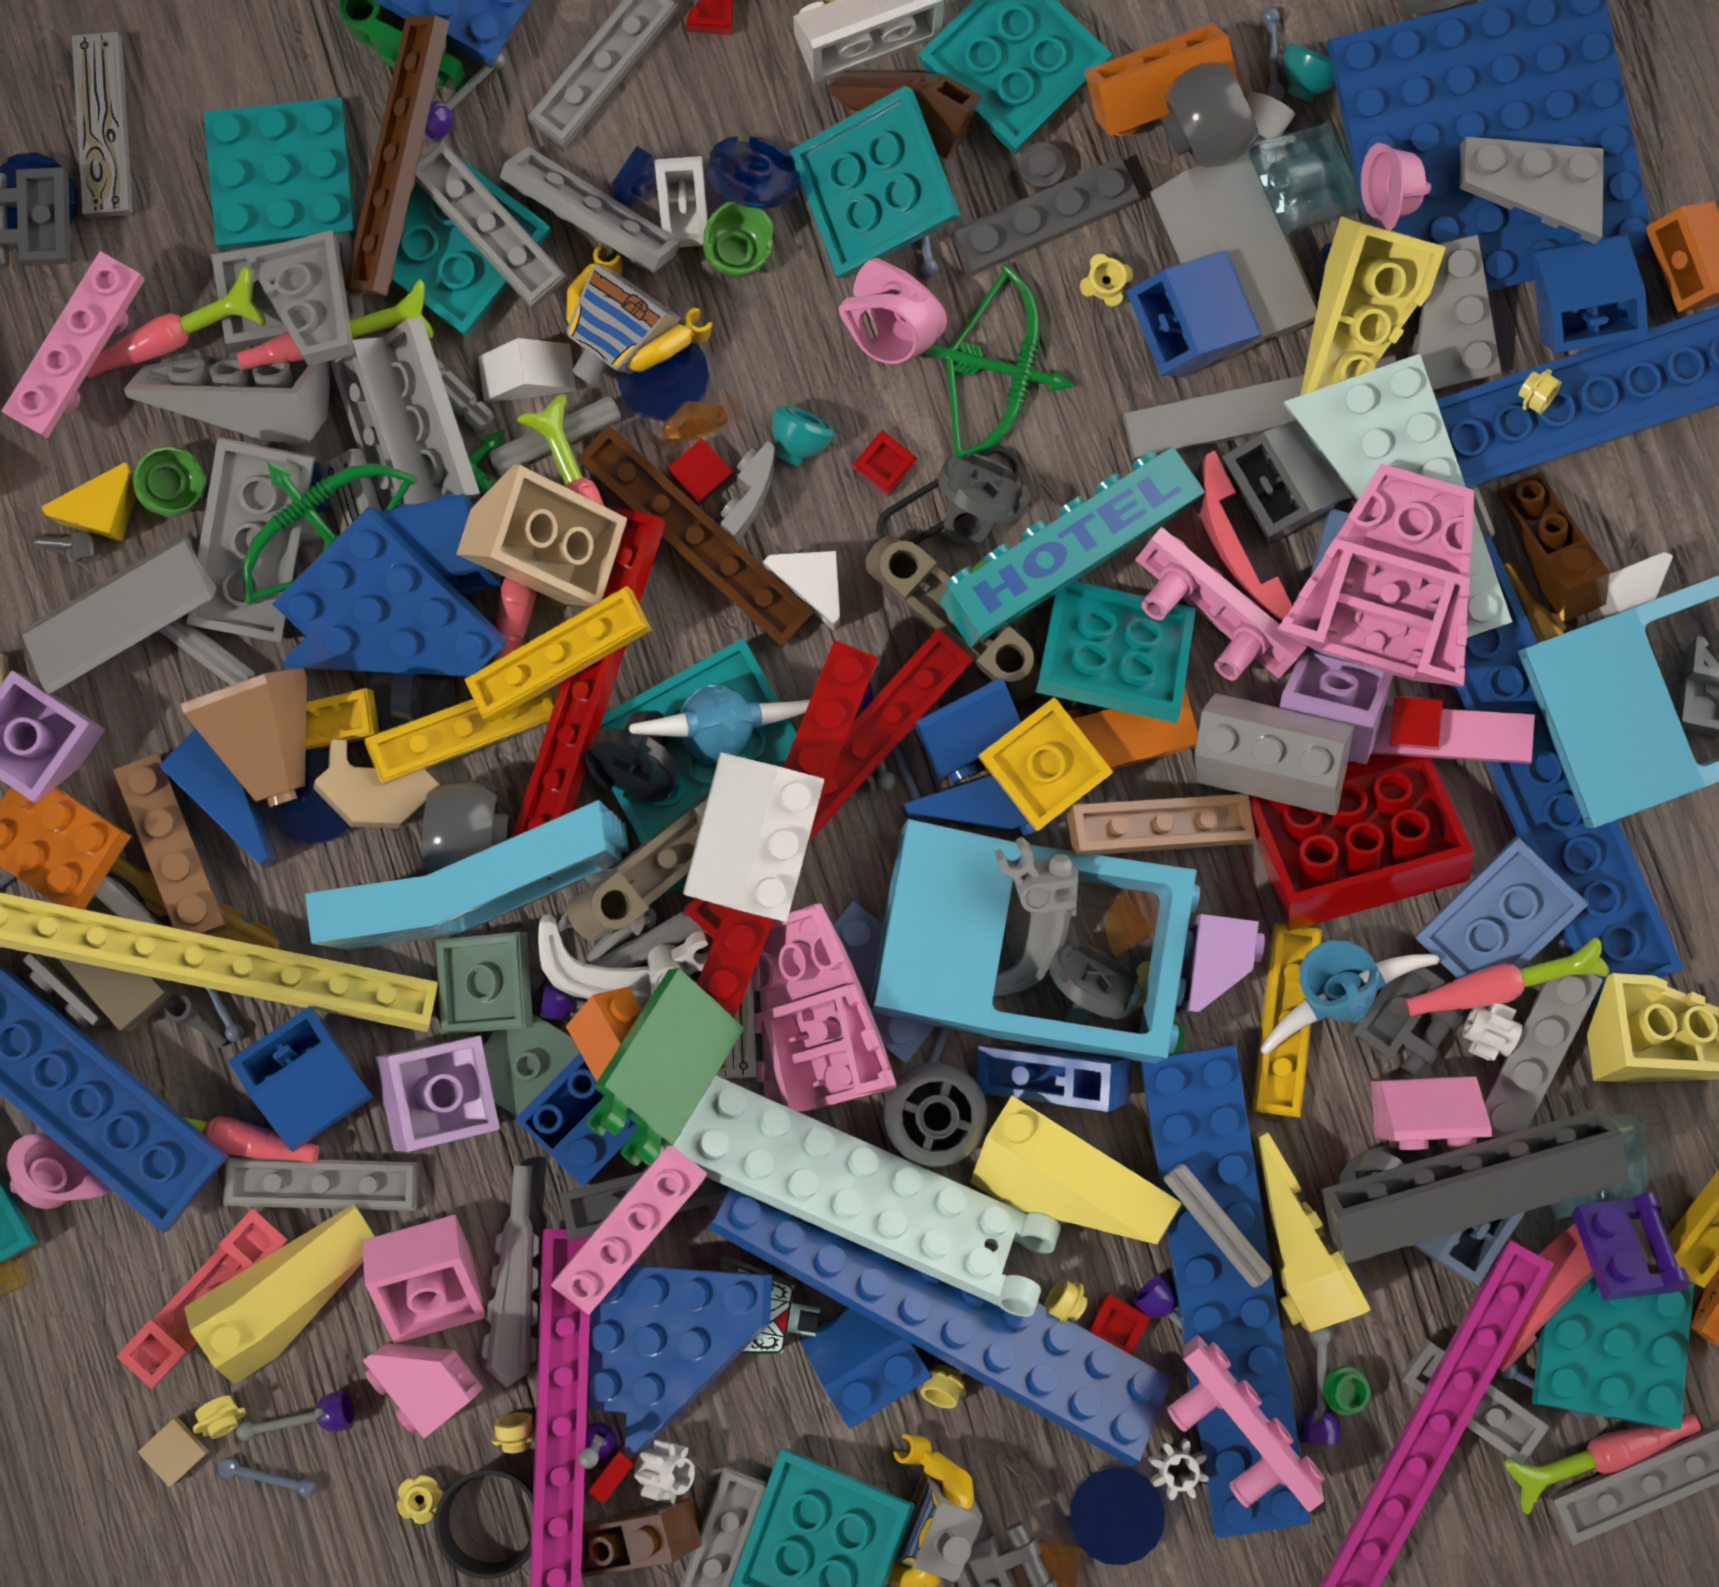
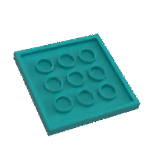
[599,638,797,894]

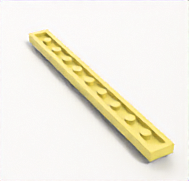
[0,893,438,1032]

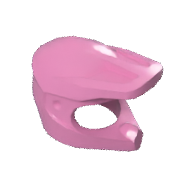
[838,258,947,364]

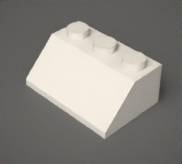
[793,0,944,83]
[683,752,824,922]

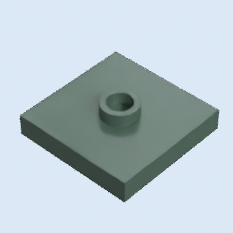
[436,932,533,1035]
[483,1012,580,1116]

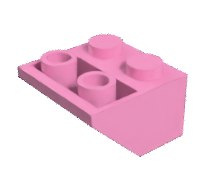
[1371,1076,1492,1150]
[363,1343,484,1439]

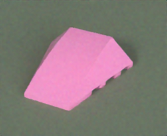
[1277,463,1474,687]
[752,904,897,1113]

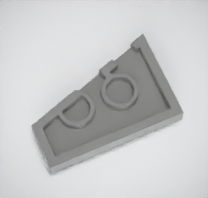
[1459,137,1603,245]
[243,230,354,366]
[1413,234,1501,390]

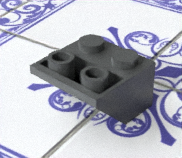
[1222,420,1352,544]

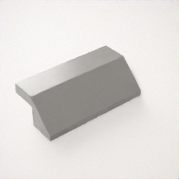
[1150,148,1318,359]
[330,318,480,511]
[22,531,217,695]

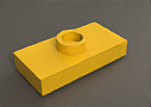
[306,688,380,753]

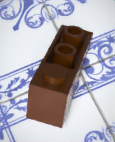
[826,70,982,159]
[1498,472,1610,623]
[581,1498,702,1578]

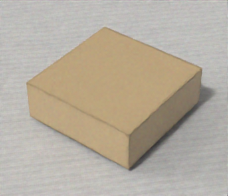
[138,1416,209,1488]

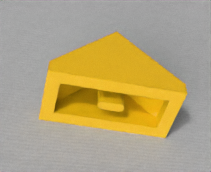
[41,462,136,542]

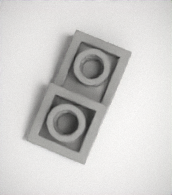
[720,441,776,542]

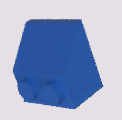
[914,677,1021,784]
[799,1308,932,1429]

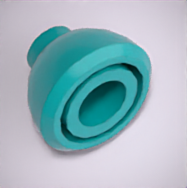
[1283,43,1335,102]
[772,405,835,465]

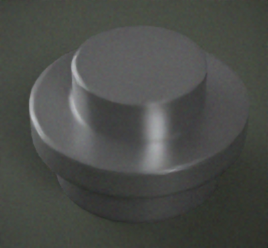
[1019,142,1065,189]

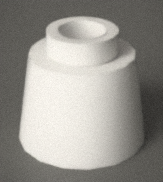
[1247,92,1295,153]

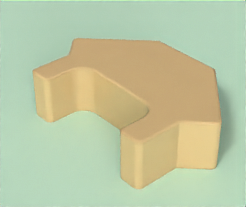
[313,739,440,828]

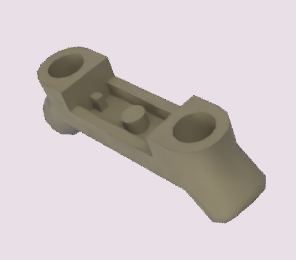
[865,536,1041,701]
[567,788,711,941]

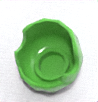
[703,200,774,278]
[132,445,207,518]

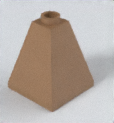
[180,668,307,807]

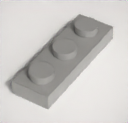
[1400,1338,1549,1464]

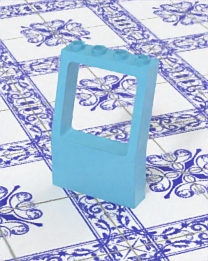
[1518,575,1719,828]
[305,800,629,950]
[868,819,1200,1064]

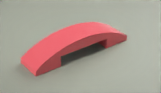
[1198,451,1292,624]
[116,1208,289,1389]
[1498,1223,1639,1372]

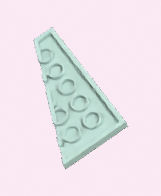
[1283,354,1512,638]

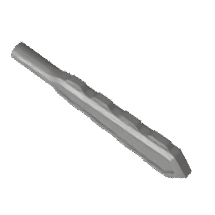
[482,1165,540,1388]

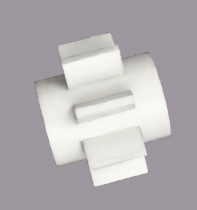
[1462,1004,1522,1061]
[1148,1438,1209,1501]
[635,1439,695,1504]

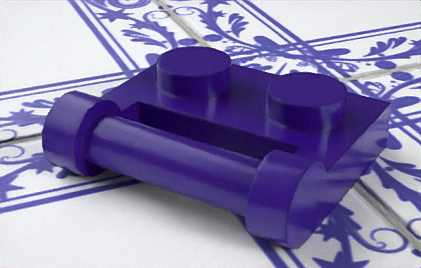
[1572,1193,1690,1301]

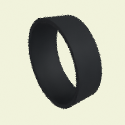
[434,1469,533,1579]

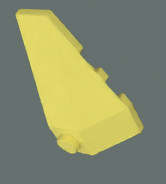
[1300,216,1446,396]
[1587,973,1719,1083]
[970,1096,1183,1245]
[1253,1131,1371,1332]
[184,1203,375,1384]

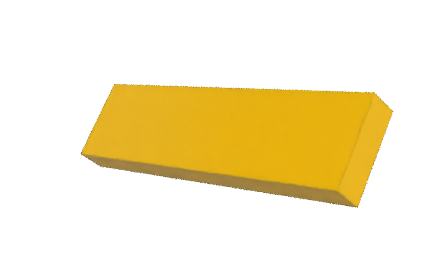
[464,586,652,723]
[364,689,555,785]
[1251,923,1322,1117]

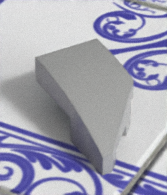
[1677,636,1719,737]

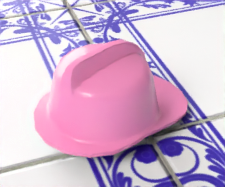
[1361,143,1431,231]
[7,1133,112,1209]

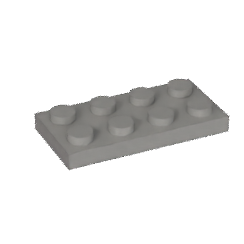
[186,437,315,643]

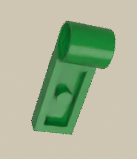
[338,0,466,92]

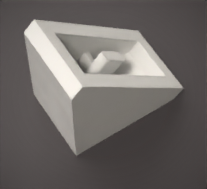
[655,156,708,247]
[478,338,577,404]
[763,551,840,631]
[1600,552,1673,618]

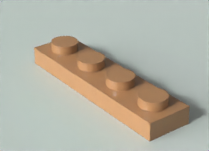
[113,753,227,935]
[1066,794,1256,856]

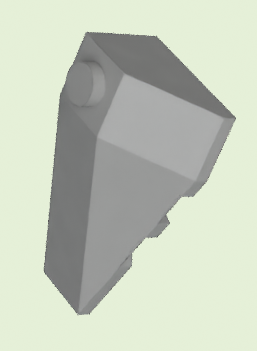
[124,352,332,445]

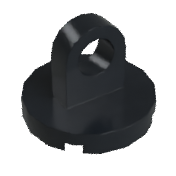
[366,672,459,733]
[585,710,680,803]

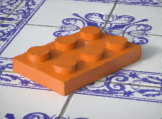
[0,787,131,910]

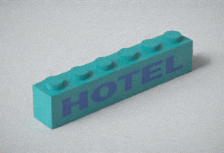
[938,446,1205,648]

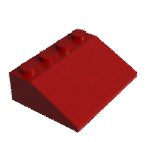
[1248,754,1474,932]

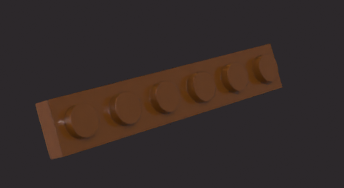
[345,15,450,296]
[577,425,814,649]

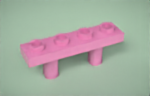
[1,251,145,439]
[1135,527,1307,681]
[551,1146,707,1315]
[1167,1334,1325,1512]

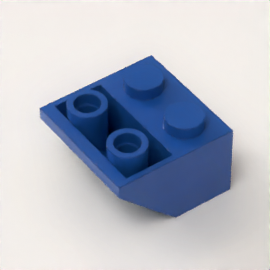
[1532,234,1648,353]
[1126,250,1263,377]
[377,494,502,595]
[228,1006,373,1152]
[515,1053,638,1187]

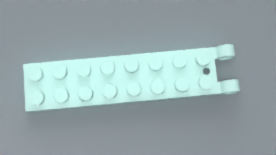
[661,1076,1061,1317]

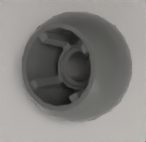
[1160,62,1259,168]
[421,781,510,874]
[884,1062,988,1167]

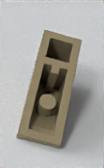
[58,958,176,1031]

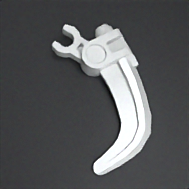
[538,914,710,1010]

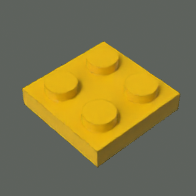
[978,697,1113,832]

